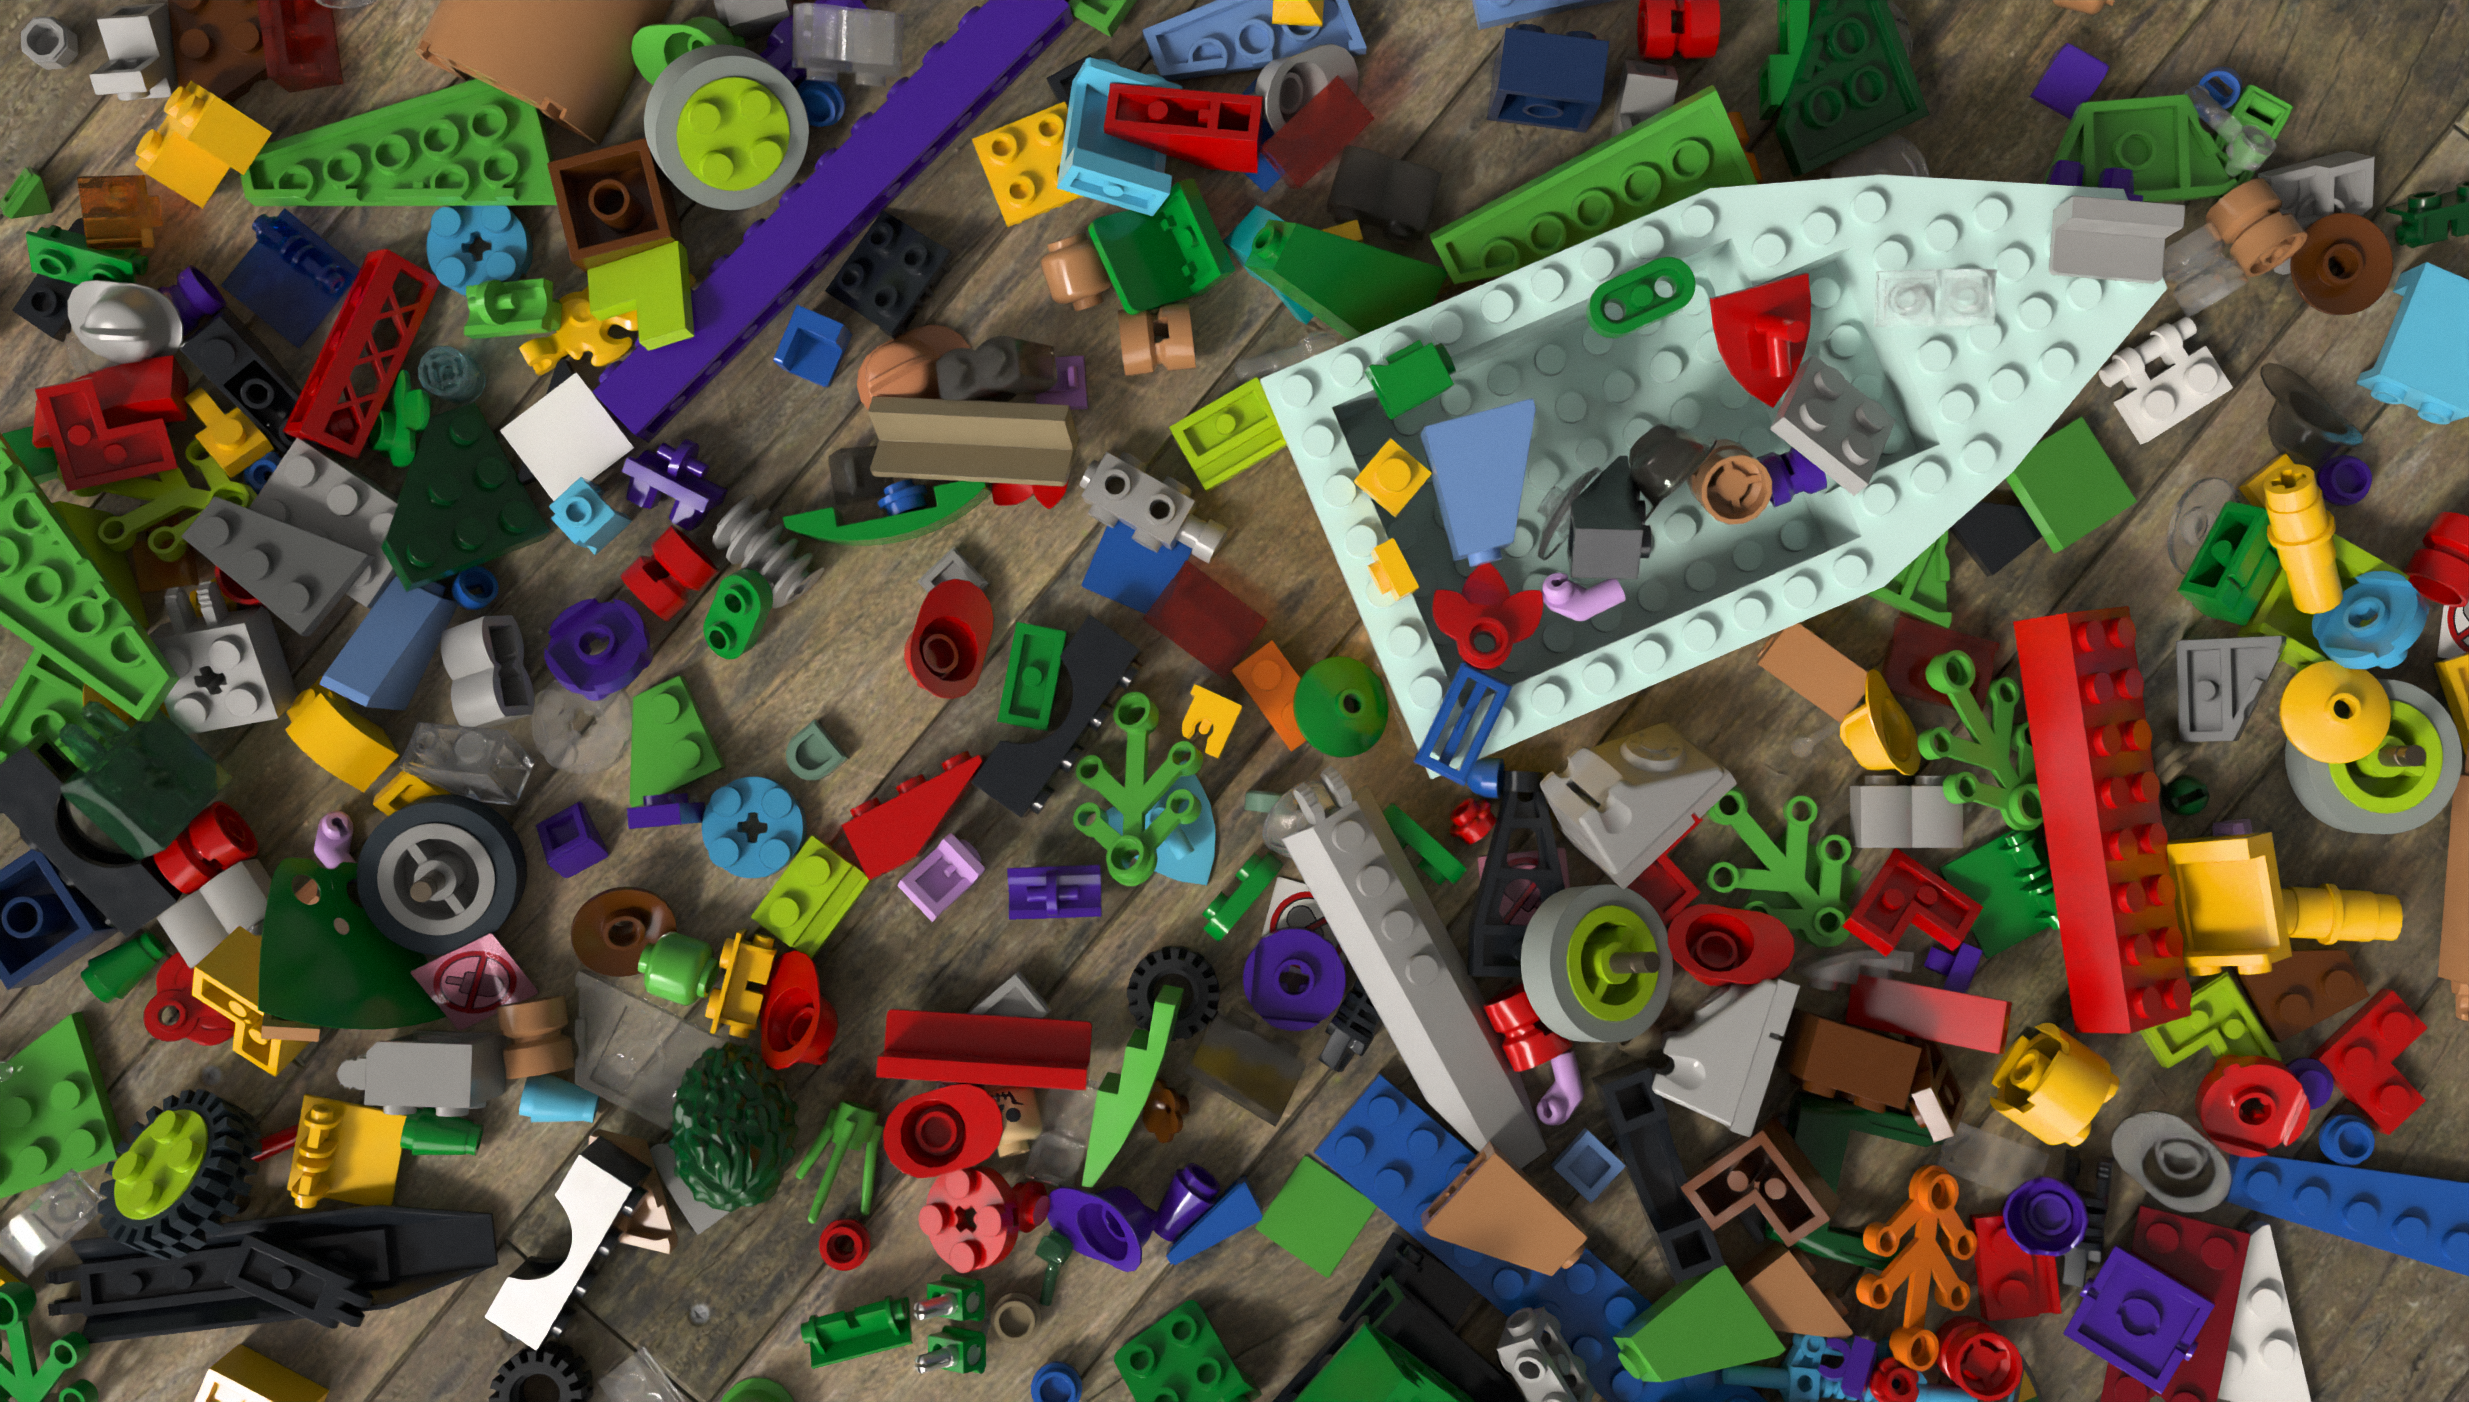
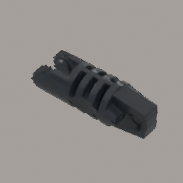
[1318,978,1383,1072]
[2062,1149,2115,1288]

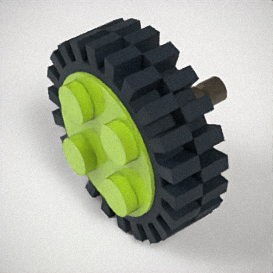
[98,1089,262,1260]

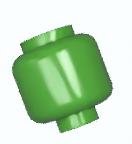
[638,931,720,1006]

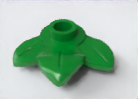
[368,370,431,467]

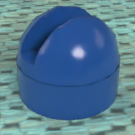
[2197,66,2242,111]
[451,566,498,610]
[1467,757,1505,799]

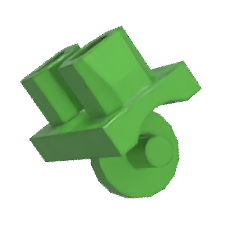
[464,278,562,339]

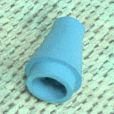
[519,1073,601,1123]

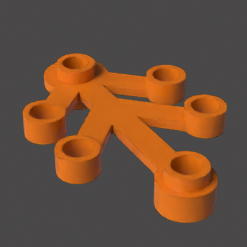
[1856,1164,1977,1371]

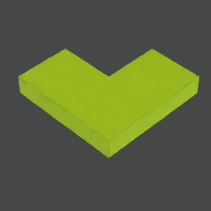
[587,241,695,351]
[2139,971,2282,1069]

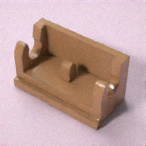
[1756,623,1868,724]

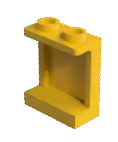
[2166,832,2292,976]

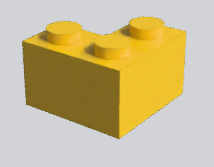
[135,81,272,209]
[192,926,311,1077]

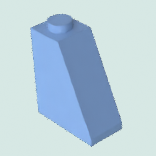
[1420,398,1536,567]
[319,576,458,710]

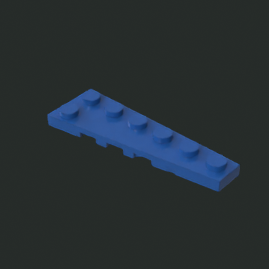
[2218,1154,2469,1276]

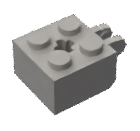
[149,581,298,737]
[335,1030,507,1117]

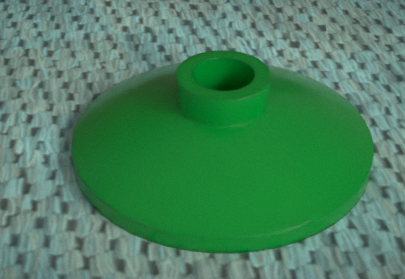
[1293,656,1389,758]

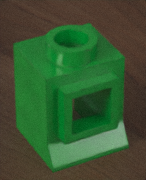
[1365,340,1456,420]

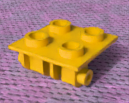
[972,101,1083,227]
[287,1094,407,1208]

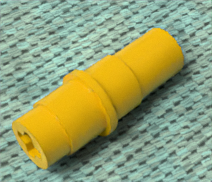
[2263,464,2343,614]
[2281,883,2403,945]

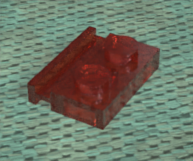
[1143,560,1268,680]
[1881,616,2000,712]

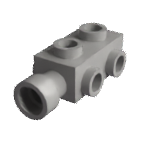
[1080,452,1229,564]
[1496,1306,1595,1402]

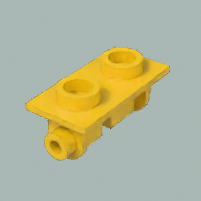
[705,928,777,1038]

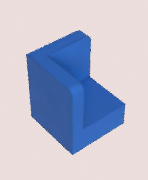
[773,305,853,388]

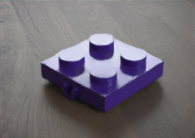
[2063,1244,2215,1394]

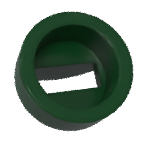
[2161,775,2210,816]

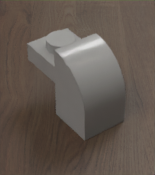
[89,3,179,101]
[1611,59,1679,138]

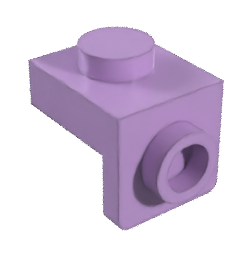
[897,833,985,922]

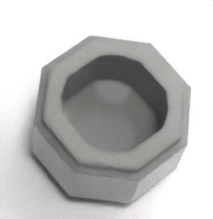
[21,16,78,70]

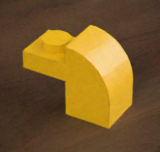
[285,676,399,792]

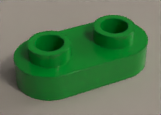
[1586,257,1696,339]
[703,568,773,660]
[1382,802,1467,886]
[1202,851,1284,942]

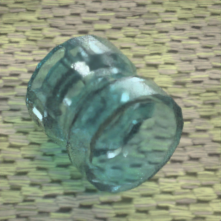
[418,346,486,405]

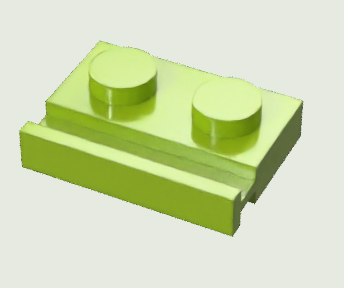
[1169,377,1287,493]
[751,835,873,960]

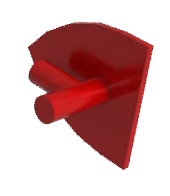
[1710,273,1811,408]

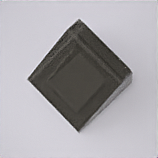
[828,446,894,504]

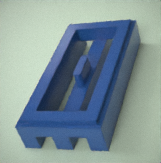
[1413,662,1513,786]

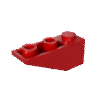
[841,750,987,880]

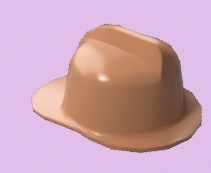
[857,324,974,410]

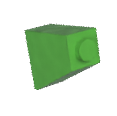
[1612,1264,1786,1382]

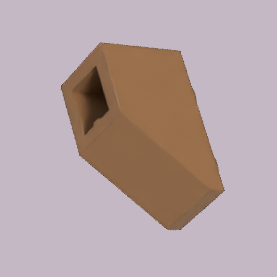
[1733,1241,1853,1340]

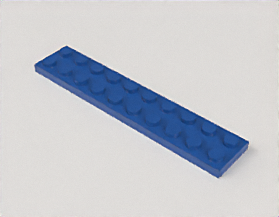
[1314,1072,1769,1402]

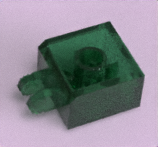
[58,701,232,861]

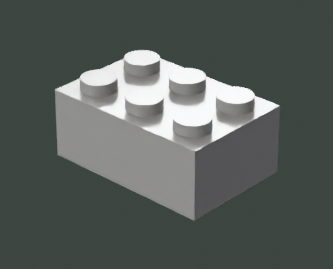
[249,437,399,609]

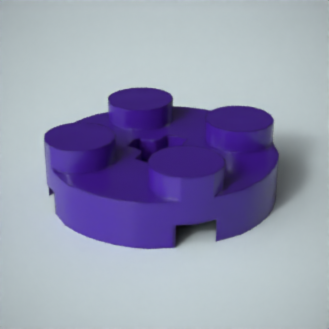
[544,598,653,701]
[1243,926,1346,1031]

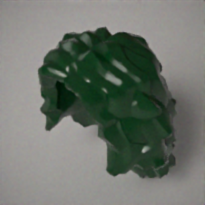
[668,1042,799,1212]

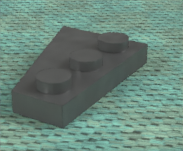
[181,497,376,637]

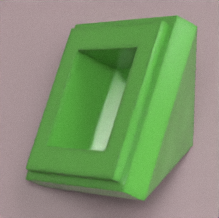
[0,166,53,219]

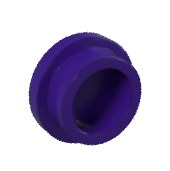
[2316,455,2372,506]
[2286,1058,2333,1110]

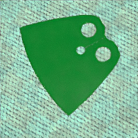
[258,857,447,1030]

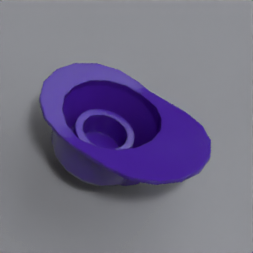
[1047,1186,1160,1272]

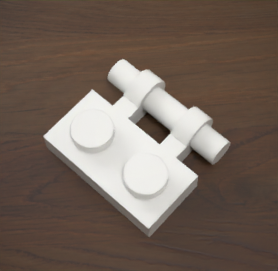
[2099,317,2233,445]

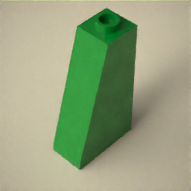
[1244,219,1448,341]

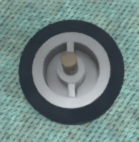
[357,794,527,955]

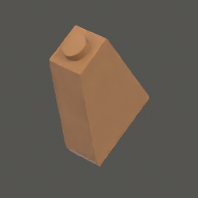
[1420,1141,1588,1276]

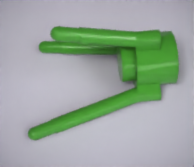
[796,1099,884,1224]

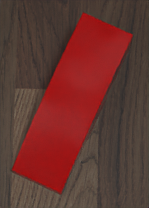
[32,355,189,448]

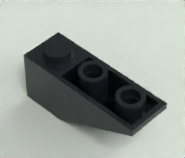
[180,306,320,454]
[1567,455,1651,579]

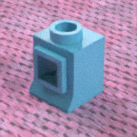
[549,477,632,555]

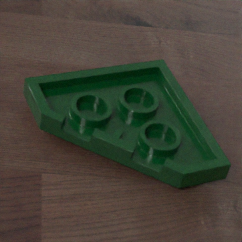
[1775,0,1930,178]
[381,402,550,592]

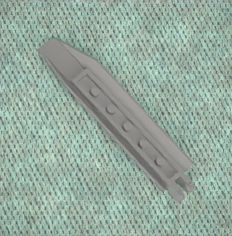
[1281,766,1547,1169]

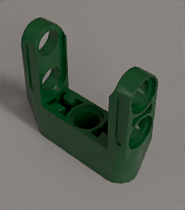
[1764,1092,1945,1271]

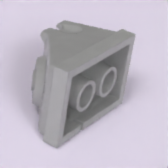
[1540,722,1737,890]
[1651,978,1800,1138]

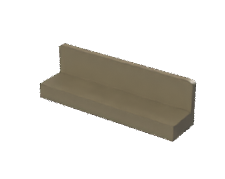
[868,396,1079,486]

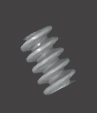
[712,494,824,608]

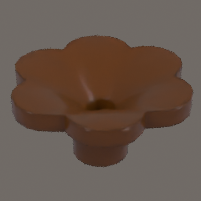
[1143,1077,1190,1143]

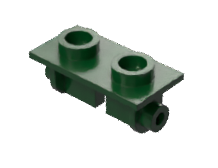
[2386,180,2469,248]

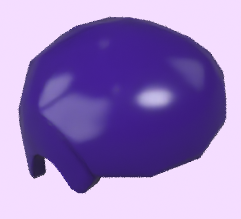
[2003,1176,2089,1256]

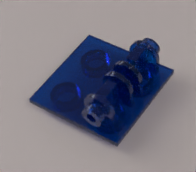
[220,208,360,349]

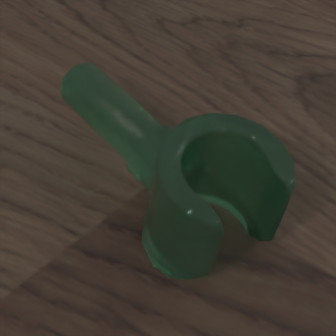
[1035,1230,1073,1306]

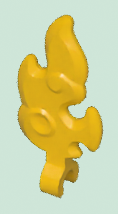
[519,274,697,376]

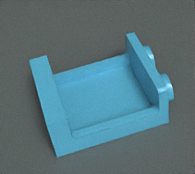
[1057,57,1182,216]
[2356,262,2469,425]

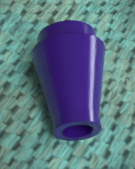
[1153,1163,1221,1242]

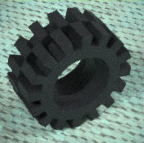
[1127,946,1220,1042]
[489,1341,594,1402]

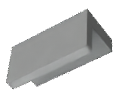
[2049,196,2185,284]

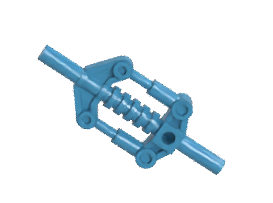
[1722,1333,1978,1402]

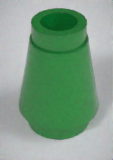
[81,931,167,1003]
[400,1107,484,1156]

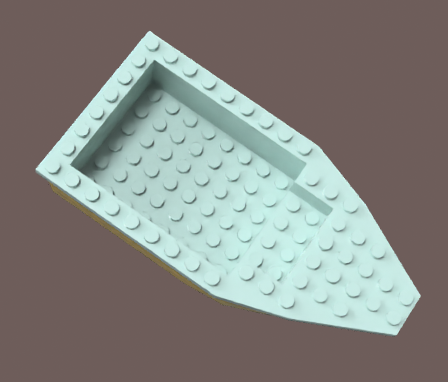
[1260,174,2167,779]

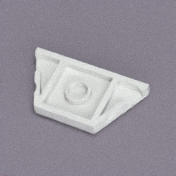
[2218,1220,2311,1402]

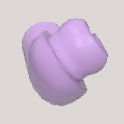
[1542,573,1626,621]
[314,810,357,887]
[1537,1050,1584,1126]

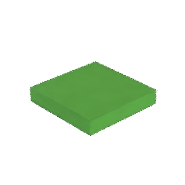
[2005,416,2137,553]

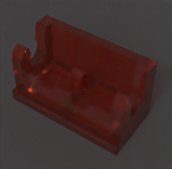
[257,0,343,93]
[1260,75,1375,189]

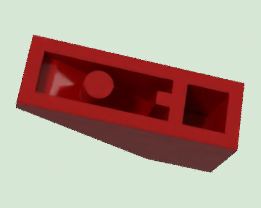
[1104,83,1263,174]

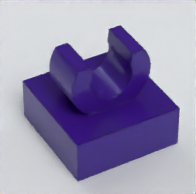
[1924,942,1983,993]
[1818,1336,1878,1401]

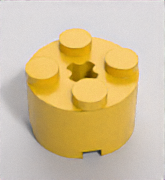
[1990,1023,2120,1147]

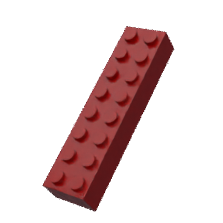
[2013,606,2192,1033]

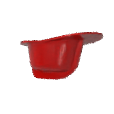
[904,579,994,699]
[1668,904,1795,986]
[760,950,839,1070]
[883,1083,1004,1178]

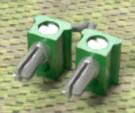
[913,1274,991,1374]

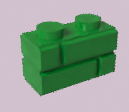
[2177,501,2280,626]

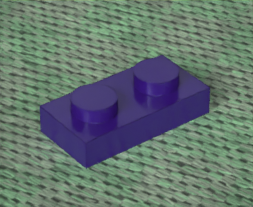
[627,793,705,829]

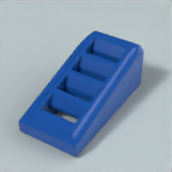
[1166,1174,1263,1265]

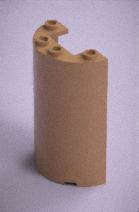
[415,0,673,146]

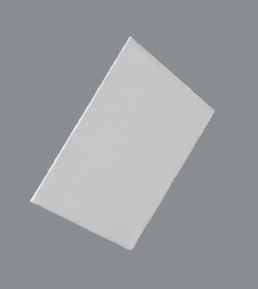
[500,372,634,501]

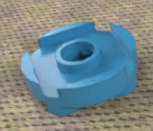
[426,206,533,297]
[2312,571,2430,669]
[702,777,807,878]

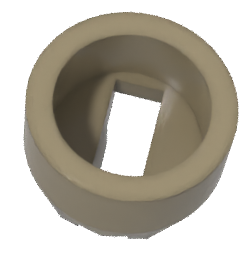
[1618,1023,1663,1059]

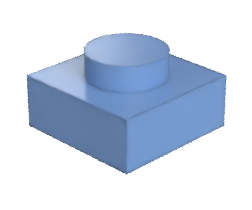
[1551,1128,1626,1203]

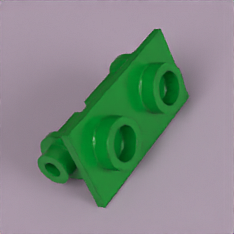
[26,225,149,285]
[801,1295,913,1369]

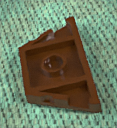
[168,0,285,102]

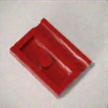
[1969,1211,2062,1321]

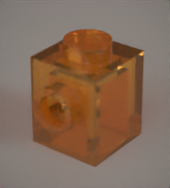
[77,175,163,250]

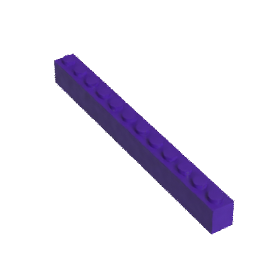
[593,0,1074,443]

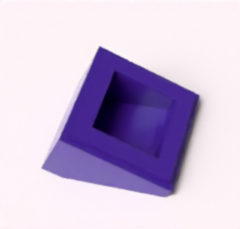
[2029,43,2110,120]
[536,801,608,878]

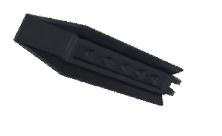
[45,1204,498,1344]

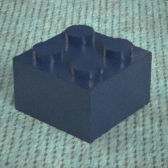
[1487,24,1609,133]
[0,849,120,990]

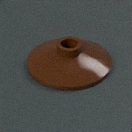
[2290,213,2393,316]
[571,886,677,977]

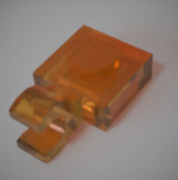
[132,504,199,593]

